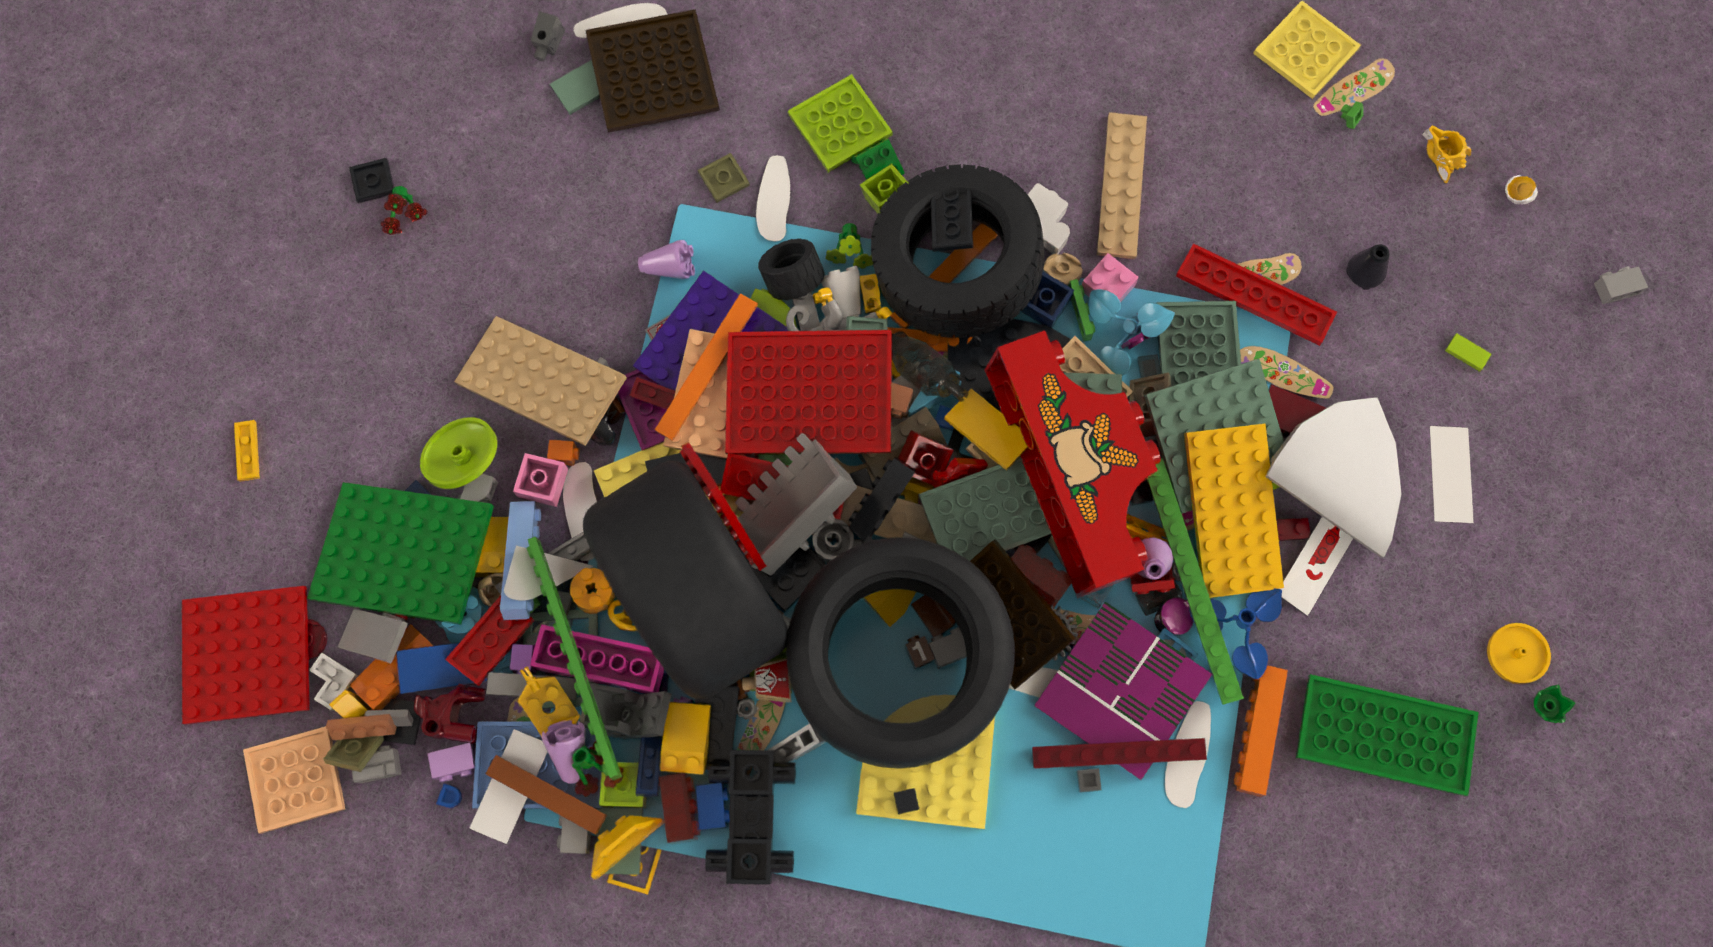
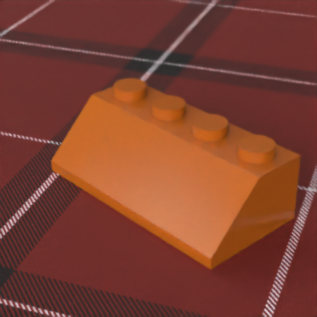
[350,624,434,710]

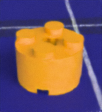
[570,568,615,614]

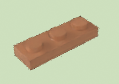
[326,714,396,741]

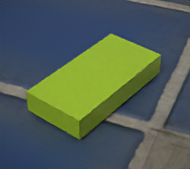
[1445,333,1491,372]

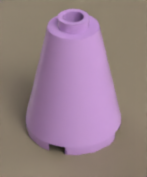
[542,720,586,784]

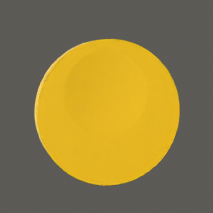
[1487,623,1551,684]

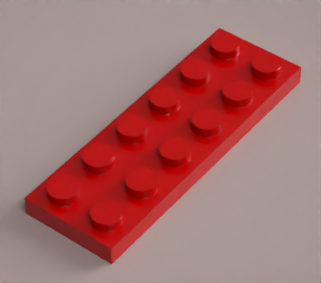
[720,453,845,520]

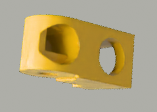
[860,274,881,313]

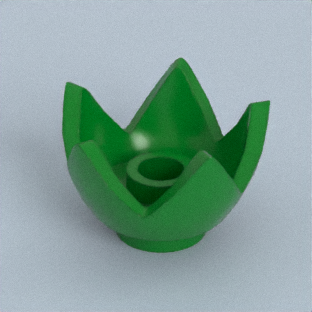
[1534,685,1575,723]

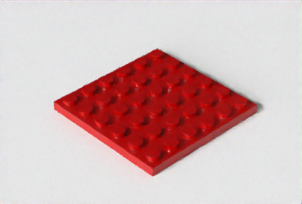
[182,586,310,725]

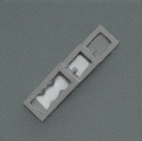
[486,673,577,701]

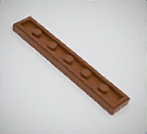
[485,755,607,835]

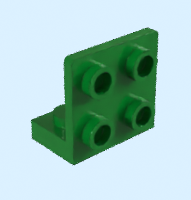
[851,139,905,180]

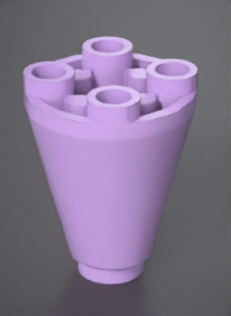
[638,240,695,279]
[1138,538,1173,579]

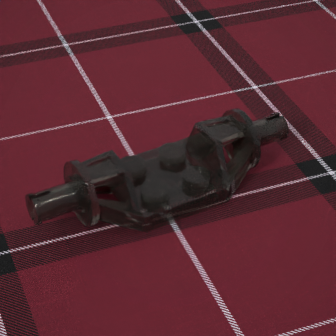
[887,329,968,402]

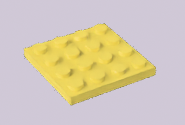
[1253,1,1361,99]

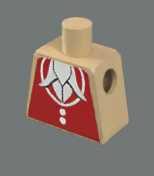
[742,659,792,702]

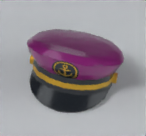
[1154,598,1194,635]

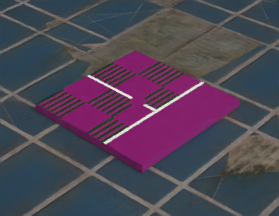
[1034,602,1212,780]

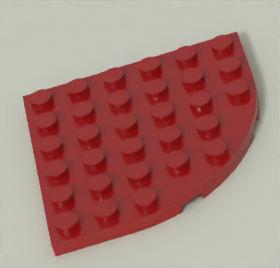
[679,442,767,571]

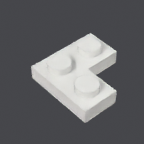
[309,653,358,711]

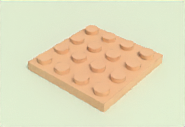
[243,726,346,834]

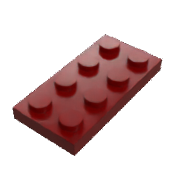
[445,595,535,686]

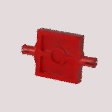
[933,458,988,488]

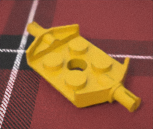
[518,666,580,737]

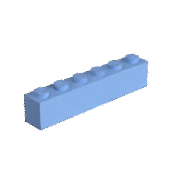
[500,501,541,620]

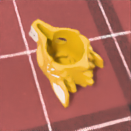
[1422,125,1472,183]

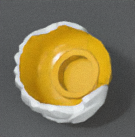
[1505,175,1538,205]

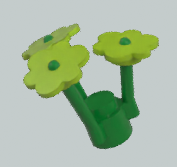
[825,223,873,269]

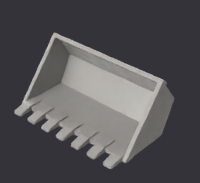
[729,433,857,575]

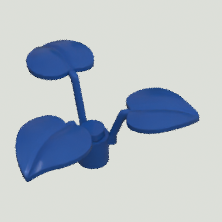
[1189,588,1282,679]

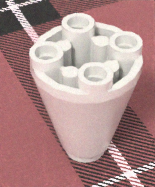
[821,266,861,318]

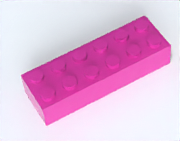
[530,624,664,694]

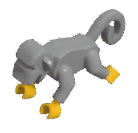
[786,287,892,331]

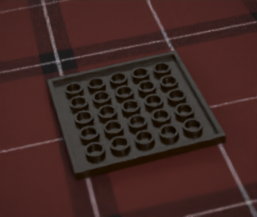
[585,9,720,133]

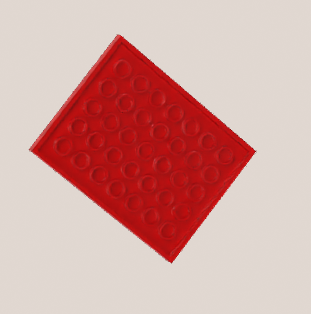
[725,330,892,454]

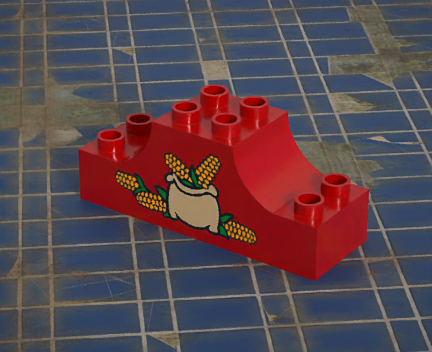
[984,331,1161,599]

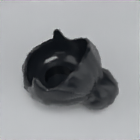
[589,416,616,446]

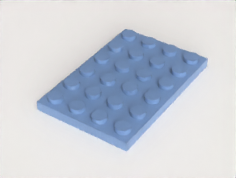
[472,721,604,809]

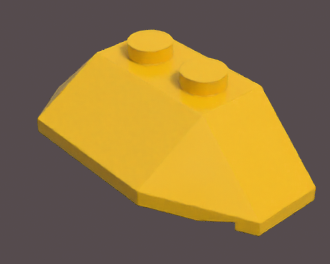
[591,815,665,879]

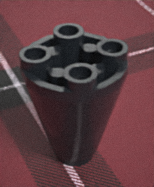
[1346,244,1390,290]

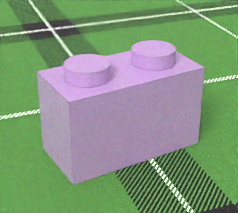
[428,743,476,783]

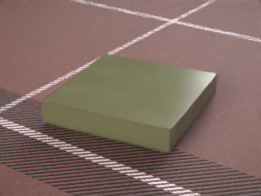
[698,153,750,203]
[323,736,384,772]

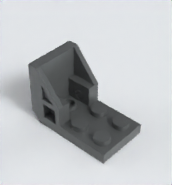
[579,684,671,739]

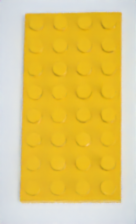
[1184,424,1284,598]

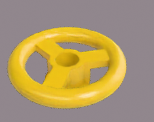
[608,600,638,631]

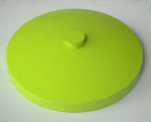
[420,417,497,489]

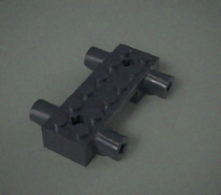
[705,750,796,885]

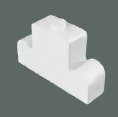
[1028,183,1070,255]

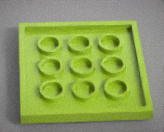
[788,74,893,172]

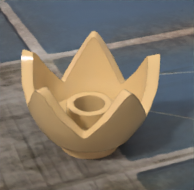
[478,573,503,607]

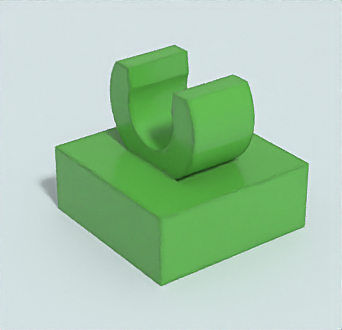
[1341,101,1363,130]

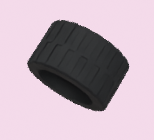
[758,238,825,300]

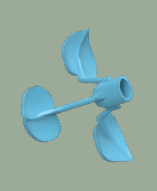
[1089,289,1175,376]

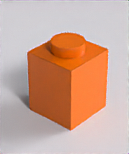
[547,440,579,466]

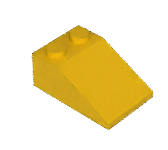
[475,517,509,577]
[660,702,711,774]

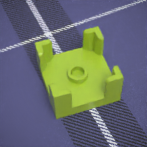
[599,762,647,808]

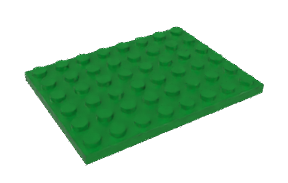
[307,482,494,625]

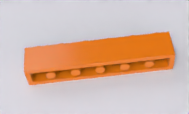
[1234,665,1288,797]

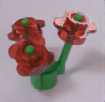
[380,186,428,235]

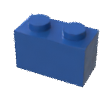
[696,783,730,831]

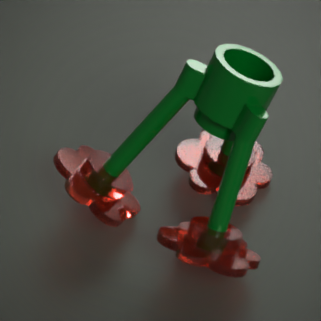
[572,741,624,797]

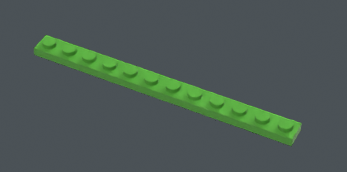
[1147,458,1244,705]
[527,537,622,780]

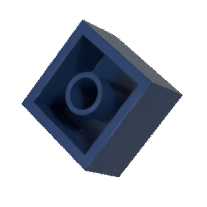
[1020,272,1074,328]

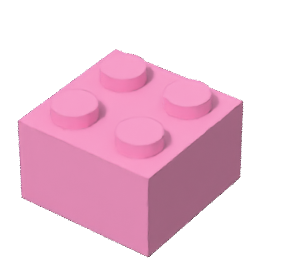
[1082,253,1139,303]
[513,453,568,507]

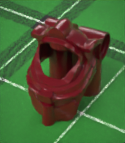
[414,683,486,744]

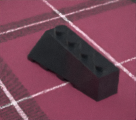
[848,457,916,543]

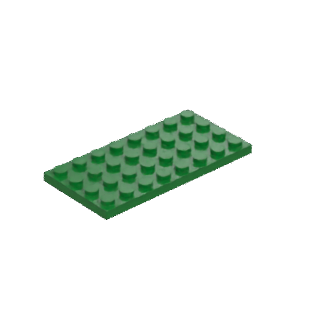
[1296,674,1479,796]

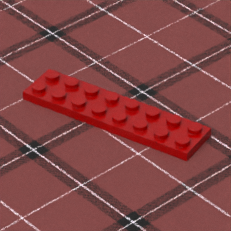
[1176,243,1337,346]

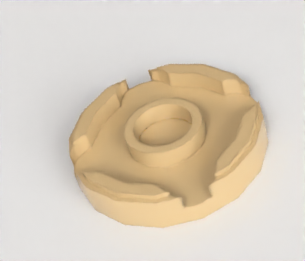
[1043,253,1082,286]

